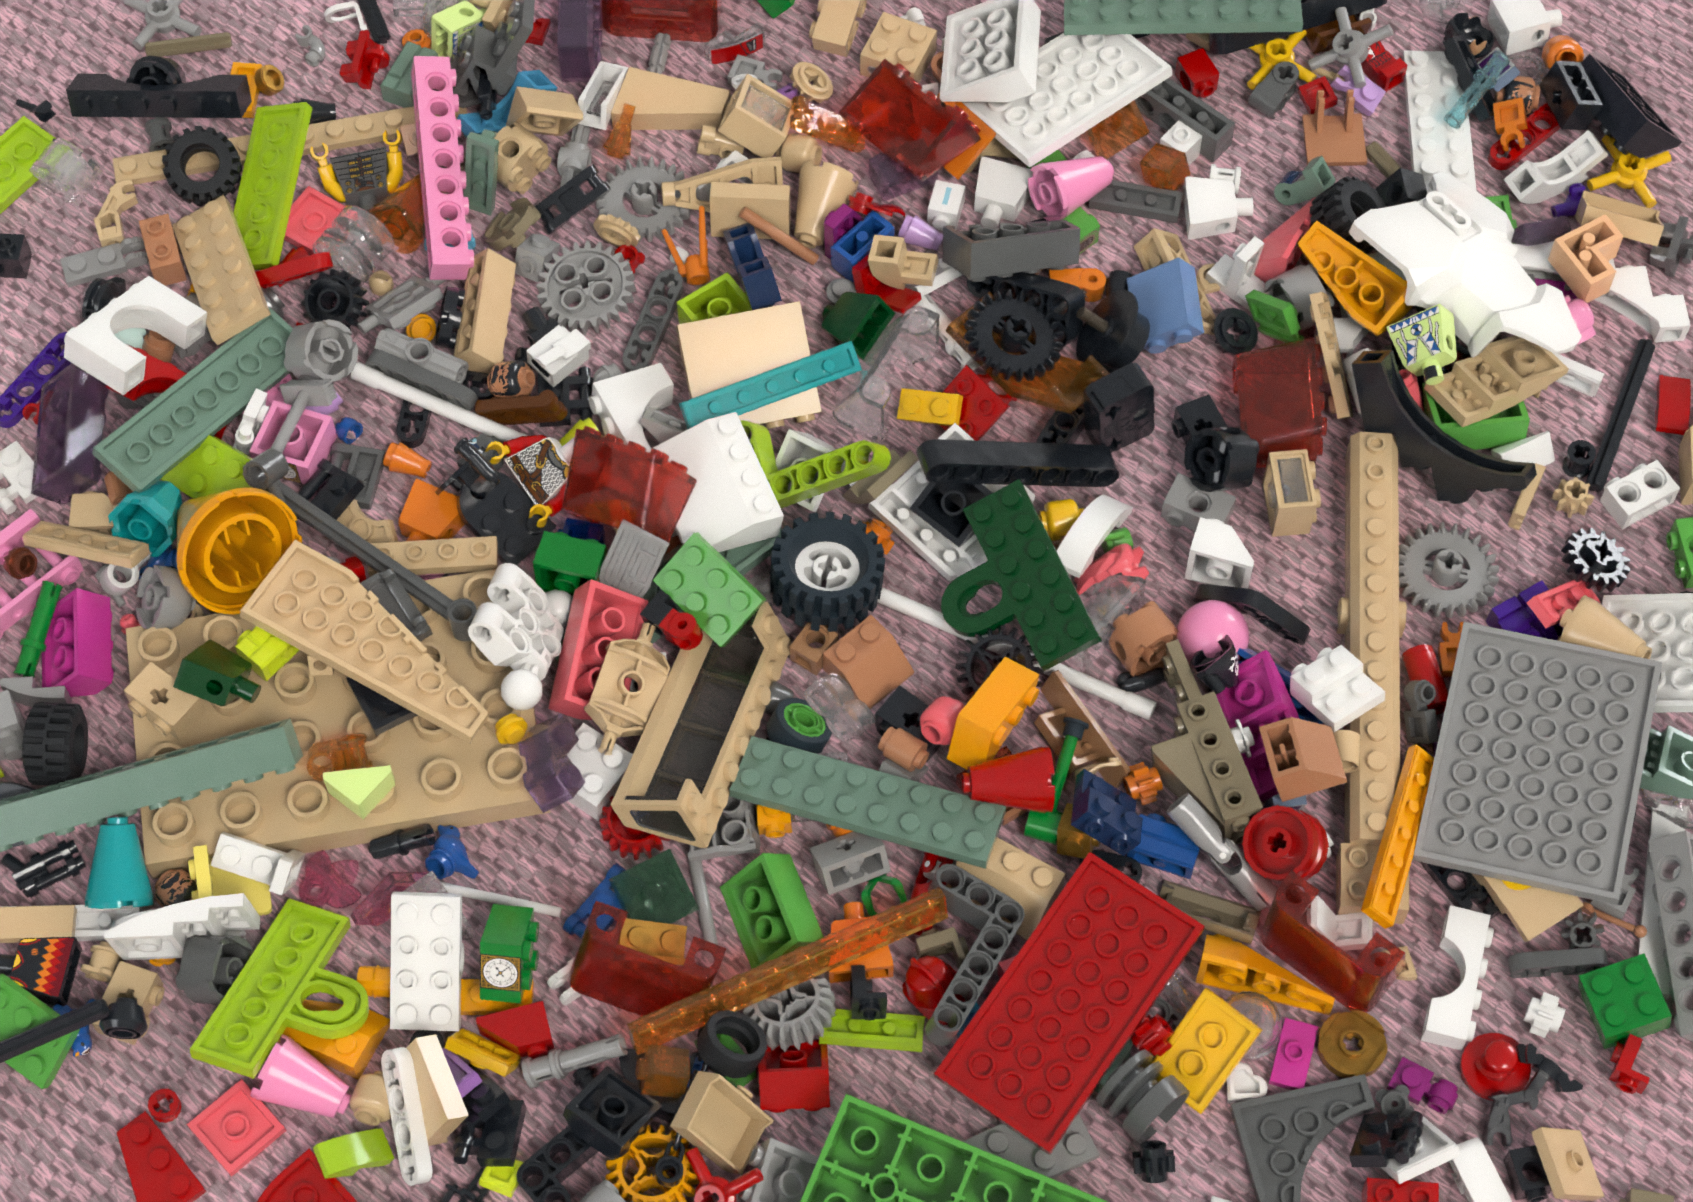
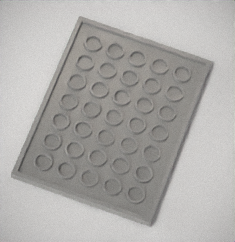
[1413,622,1662,905]

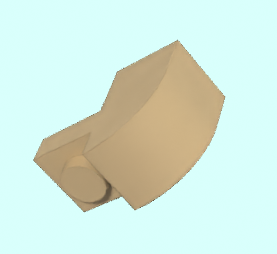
[868,235,939,290]

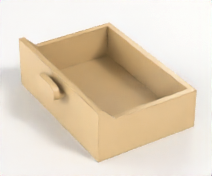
[710,182,791,239]
[1575,190,1664,246]
[406,1034,469,1146]
[670,1071,774,1175]

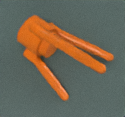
[662,206,711,285]

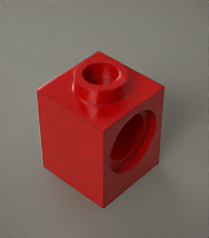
[1175,48,1220,98]

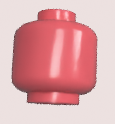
[920,696,964,745]

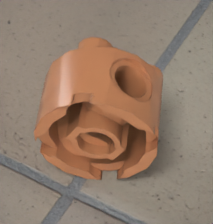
[1109,601,1180,677]

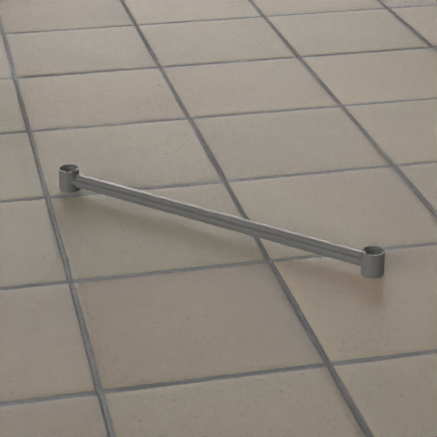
[115,392,477,642]

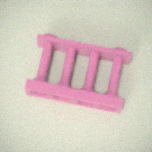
[0,509,84,639]

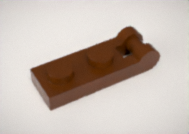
[475,390,568,425]

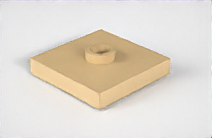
[1532,1127,1604,1201]

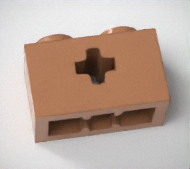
[139,213,187,286]

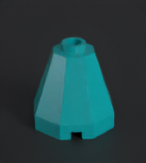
[108,480,182,557]

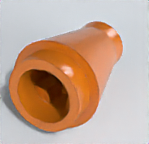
[383,442,432,479]

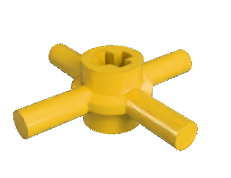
[1247,30,1317,90]
[1587,135,1671,208]

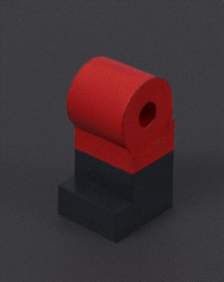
[640,590,703,650]

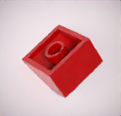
[759,1039,830,1113]

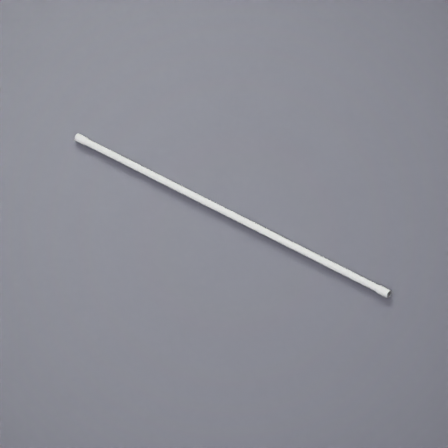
[351,362,1157,720]

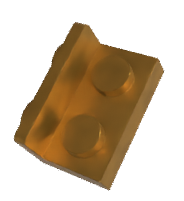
[614,918,689,973]

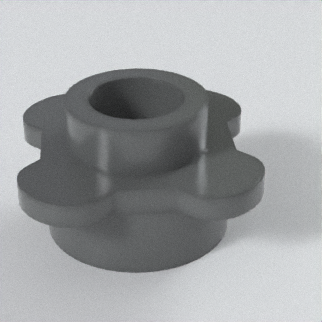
[1375,1084,1414,1119]

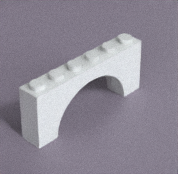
[589,363,678,538]

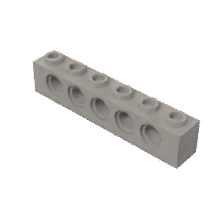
[1647,830,1693,1042]

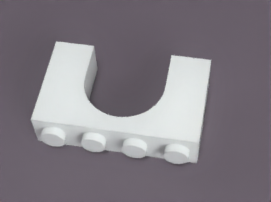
[64,276,207,395]

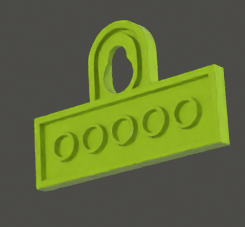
[190,898,369,1079]

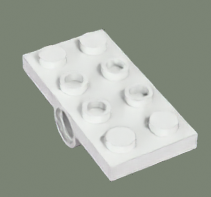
[390,891,464,1032]

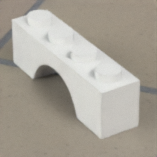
[1421,905,1494,1051]

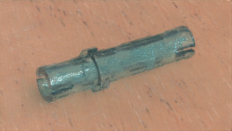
[1444,51,1510,129]

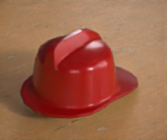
[902,956,966,1025]

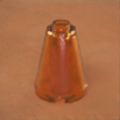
[367,174,425,254]

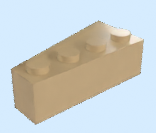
[809,0,867,57]

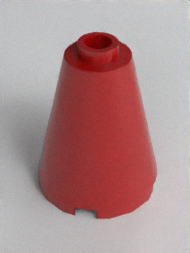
[961,746,1055,813]

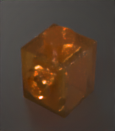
[1139,143,1191,191]
[636,1045,690,1098]

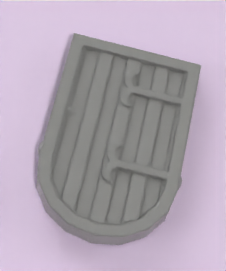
[599,519,670,598]

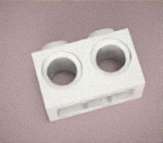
[1600,460,1680,530]

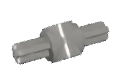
[557,124,592,187]

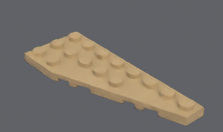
[240,540,488,744]

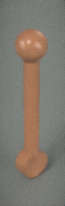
[1581,902,1647,938]

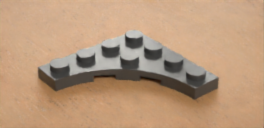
[1230,1074,1375,1202]

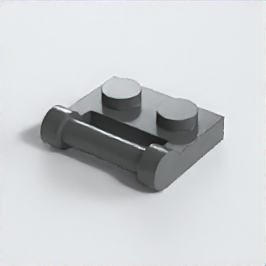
[317,443,386,510]

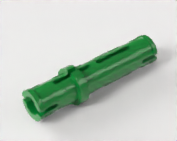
[13,581,63,678]

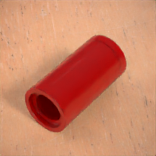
[1402,644,1448,715]

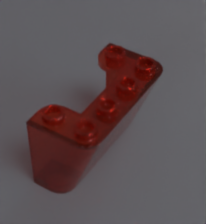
[838,59,981,182]
[1232,337,1327,468]
[561,426,697,542]
[1261,870,1405,1013]
[568,901,726,1030]

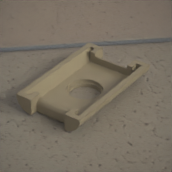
[1159,880,1262,944]

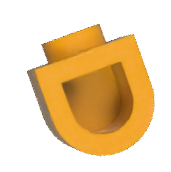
[757,805,792,838]

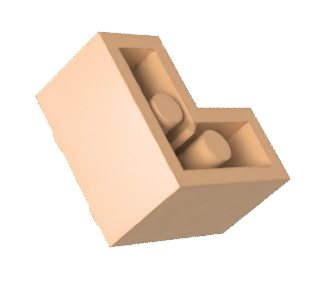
[1548,214,1624,303]

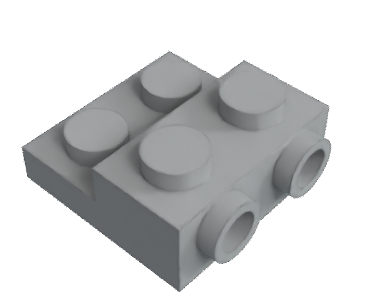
[739,1138,819,1202]

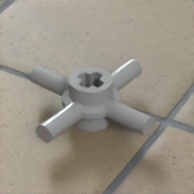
[124,0,202,50]
[1308,7,1393,88]

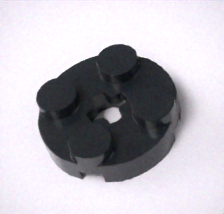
[435,286,465,349]

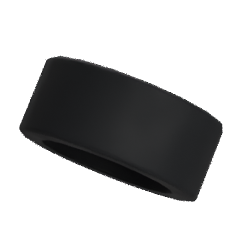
[697,1010,767,1078]

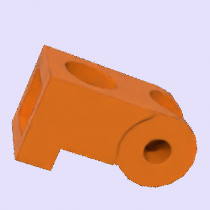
[1048,268,1106,302]

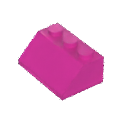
[42,588,114,697]

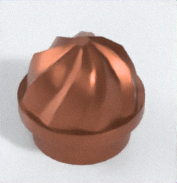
[3,547,37,579]

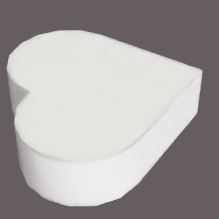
[1226,1062,1268,1103]

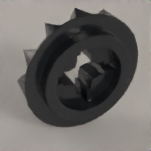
[1211,308,1258,357]

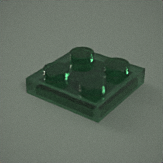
[608,849,699,924]

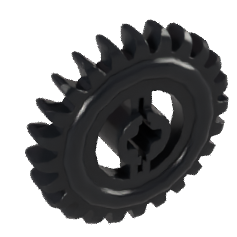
[964,289,1064,382]

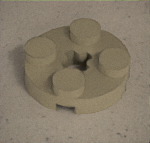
[484,198,541,252]

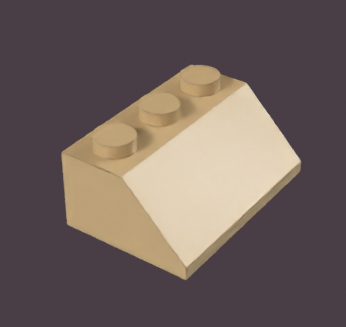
[946,837,1066,940]

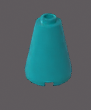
[84,817,154,909]

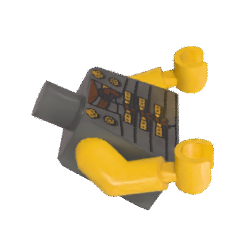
[310,129,403,219]

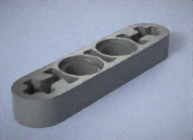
[622,269,684,372]
[365,349,478,411]

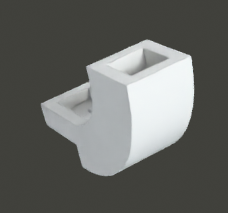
[1504,130,1608,204]

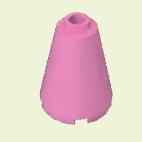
[1028,156,1114,221]
[250,1034,352,1118]

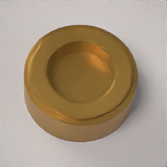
[254,65,284,96]

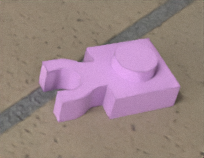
[1330,65,1386,116]

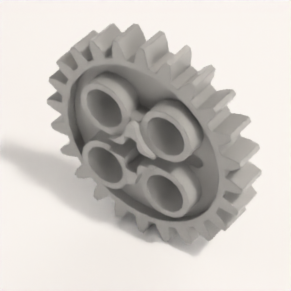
[536,241,636,335]

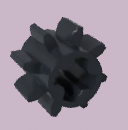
[1132,1140,1175,1183]

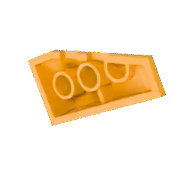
[1297,220,1413,336]
[1195,934,1335,1015]
[278,1000,390,1080]

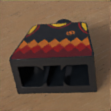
[0,937,82,1006]

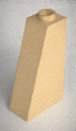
[611,67,731,130]

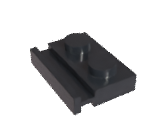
[461,1064,511,1133]

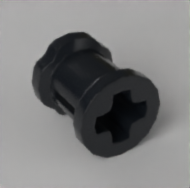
[1562,440,1596,478]

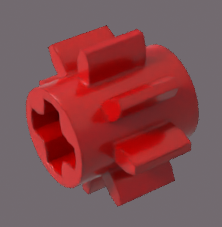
[1131,1014,1174,1057]

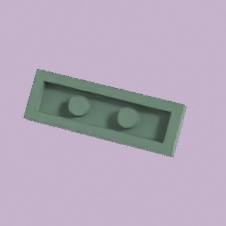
[464,129,499,216]

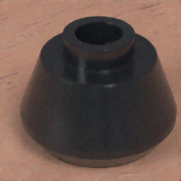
[99,997,148,1039]

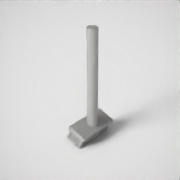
[271,379,337,453]

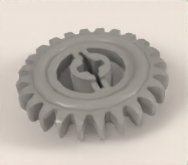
[596,156,691,242]
[1399,522,1499,618]

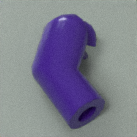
[1551,183,1586,220]

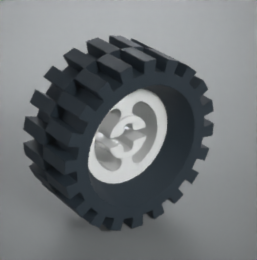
[769,511,885,632]

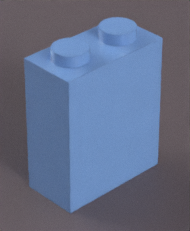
[1127,257,1204,354]

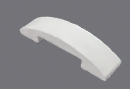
[1057,495,1133,578]

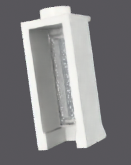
[578,61,628,130]

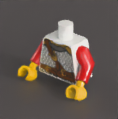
[485,435,586,528]

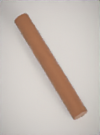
[739,207,819,265]

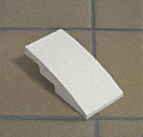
[104,893,260,960]

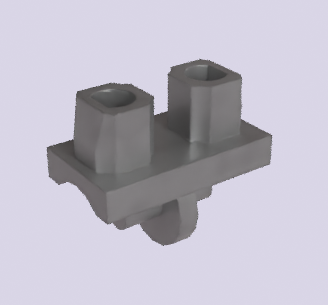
[1650,216,1693,278]

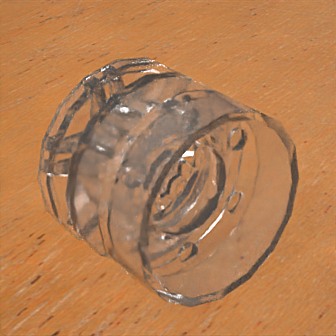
[312,205,395,286]

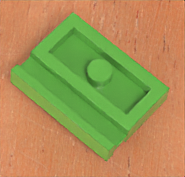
[1245,289,1305,347]

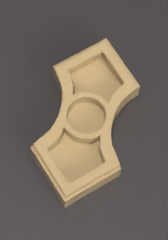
[337,499,399,543]

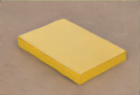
[1150,988,1263,1114]

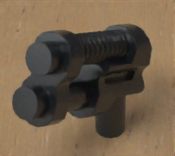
[1,840,86,898]

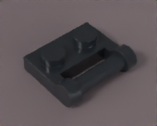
[295,458,365,531]

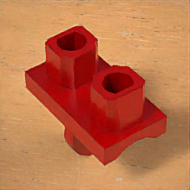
[339,30,390,90]

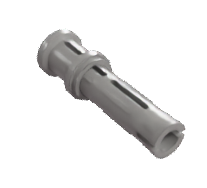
[522,1033,628,1088]

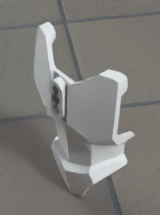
[1349,172,1582,358]

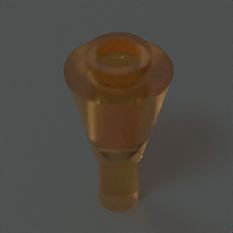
[602,103,636,159]

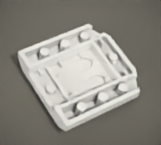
[868,423,1035,581]

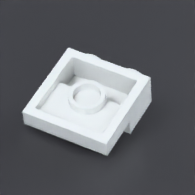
[1290,645,1385,732]

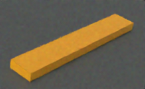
[1361,744,1434,929]

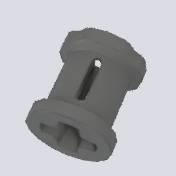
[145,117,174,152]

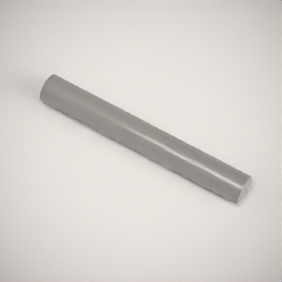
[687,854,718,948]

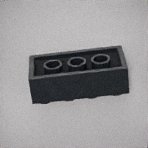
[1581,54,1682,158]

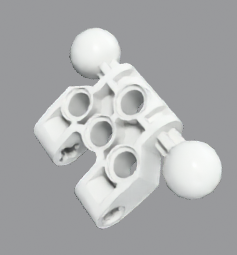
[468,563,573,711]

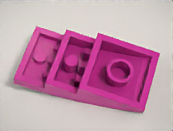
[1216,650,1300,802]

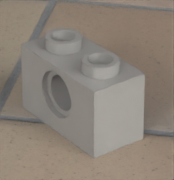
[1161,473,1237,532]

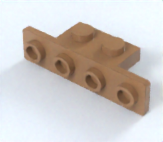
[1034,670,1130,788]

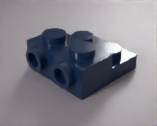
[1071,769,1143,856]

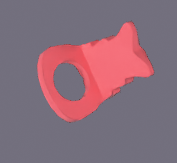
[1074,543,1149,595]

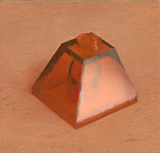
[1085,101,1150,159]

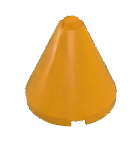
[177,487,302,615]

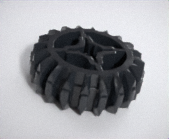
[956,625,1044,698]

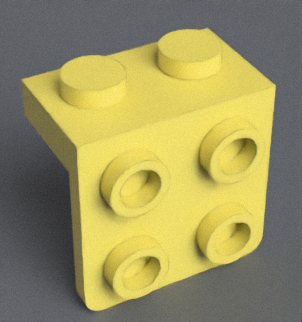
[188,845,272,916]

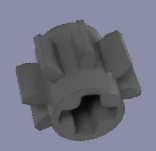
[1561,908,1605,949]

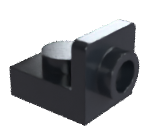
[850,965,887,1020]

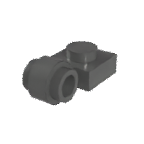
[1403,680,1439,744]

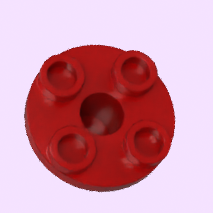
[1460,1033,1531,1101]

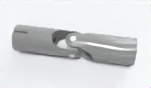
[1166,792,1280,911]

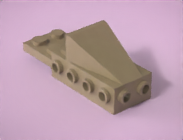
[1151,639,1263,844]

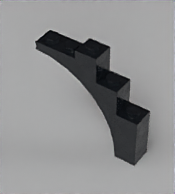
[1352,350,1537,504]

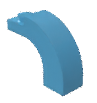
[457,70,557,138]

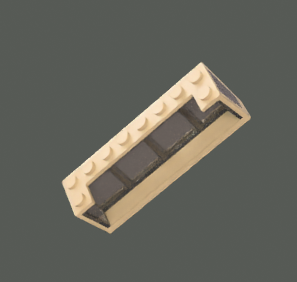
[611,602,792,848]

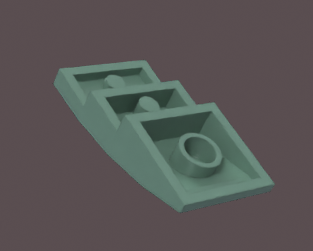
[1640,725,1693,800]

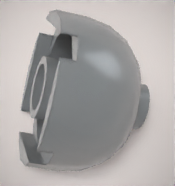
[136,565,196,630]

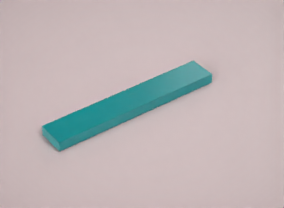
[679,341,862,429]

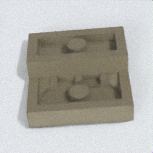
[842,449,918,504]

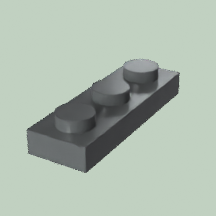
[1089,180,1183,223]

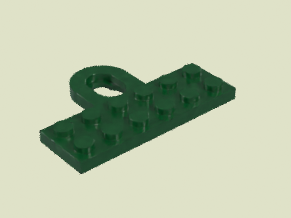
[941,479,1102,671]

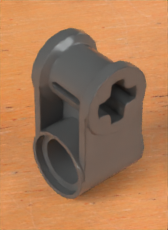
[1248,61,1299,120]

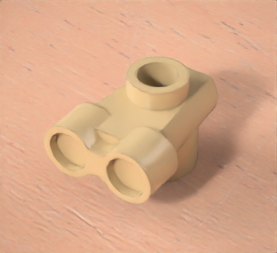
[697,125,744,159]

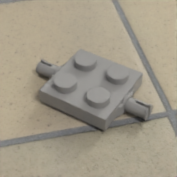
[357,276,447,335]

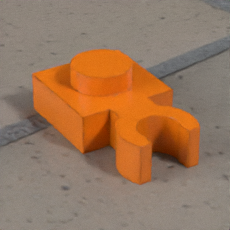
[1493,97,1527,152]
[1437,622,1464,677]

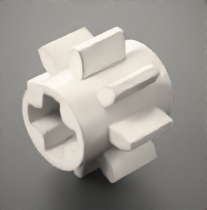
[1523,992,1566,1038]

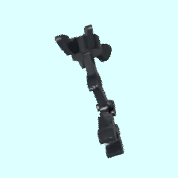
[1482,1043,1583,1147]

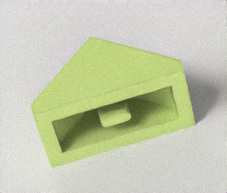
[323,765,395,819]

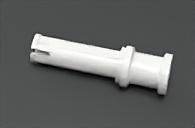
[914,294,984,370]

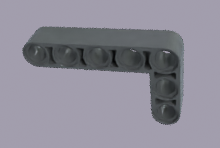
[925,864,1025,1046]

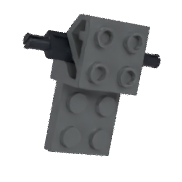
[450,0,535,120]

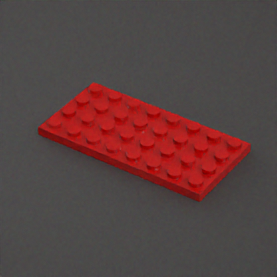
[934,852,1205,1155]

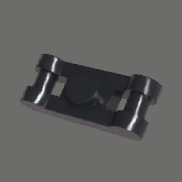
[535,164,611,235]

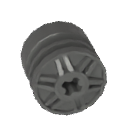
[1096,1049,1190,1144]

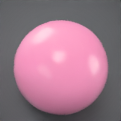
[1176,600,1249,664]

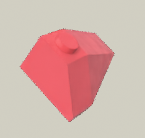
[1254,197,1316,283]

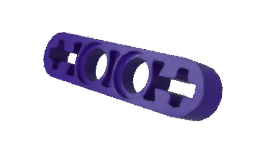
[0,332,72,428]

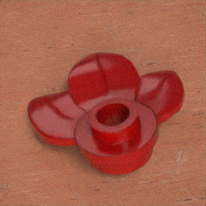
[848,192,905,217]

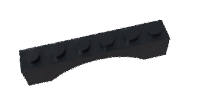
[66,74,252,118]

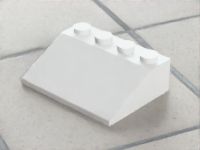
[939,0,1041,102]
[643,412,784,552]

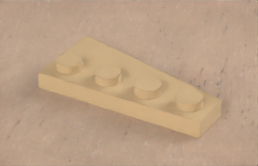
[1309,292,1353,419]

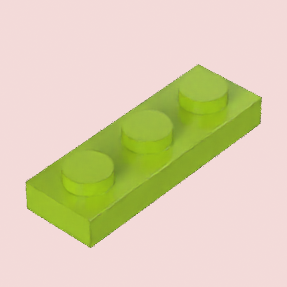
[819,1009,925,1052]

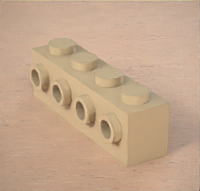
[454,248,516,374]

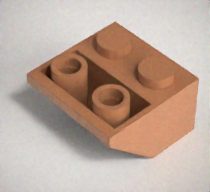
[1259,717,1347,802]

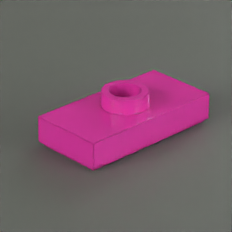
[1268,1017,1319,1090]

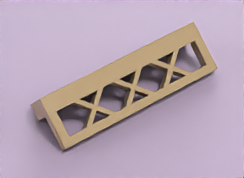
[1133,228,1216,344]

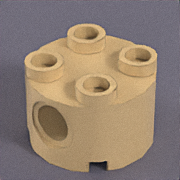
[494,122,552,194]

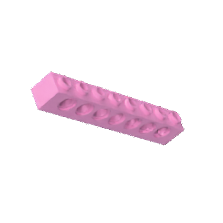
[411,56,474,280]

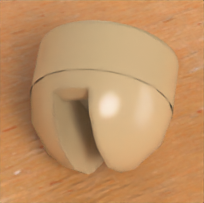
[369,270,394,296]

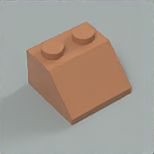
[823,615,914,712]

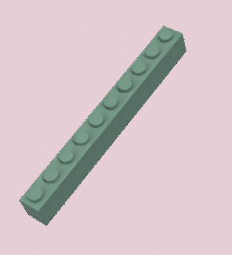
[0,718,303,852]

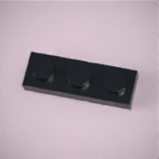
[1443,35,1495,122]

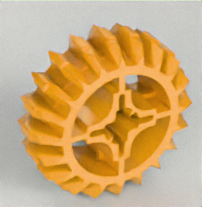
[605,1125,700,1202]

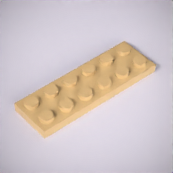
[172,195,271,345]

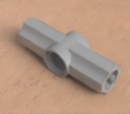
[374,327,469,384]

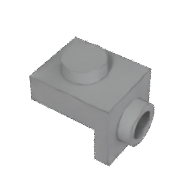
[515,233,560,282]

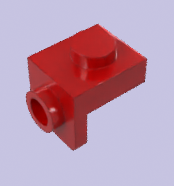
[1609,1034,1650,1094]

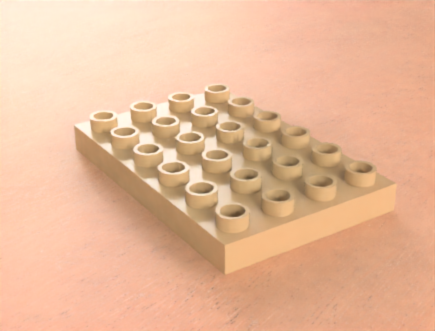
[126,569,550,879]

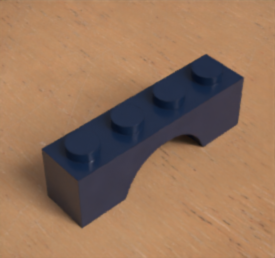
[722,223,782,310]

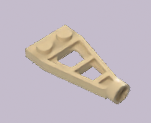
[661,157,783,212]

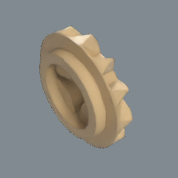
[789,62,833,104]
[593,214,641,247]

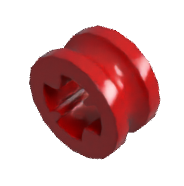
[148,1089,182,1123]

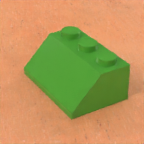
[1422,383,1530,450]
[720,853,826,976]

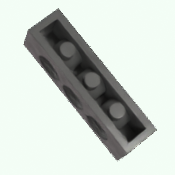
[1128,78,1235,163]

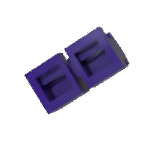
[1486,580,1563,640]

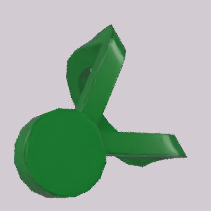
[861,873,908,924]

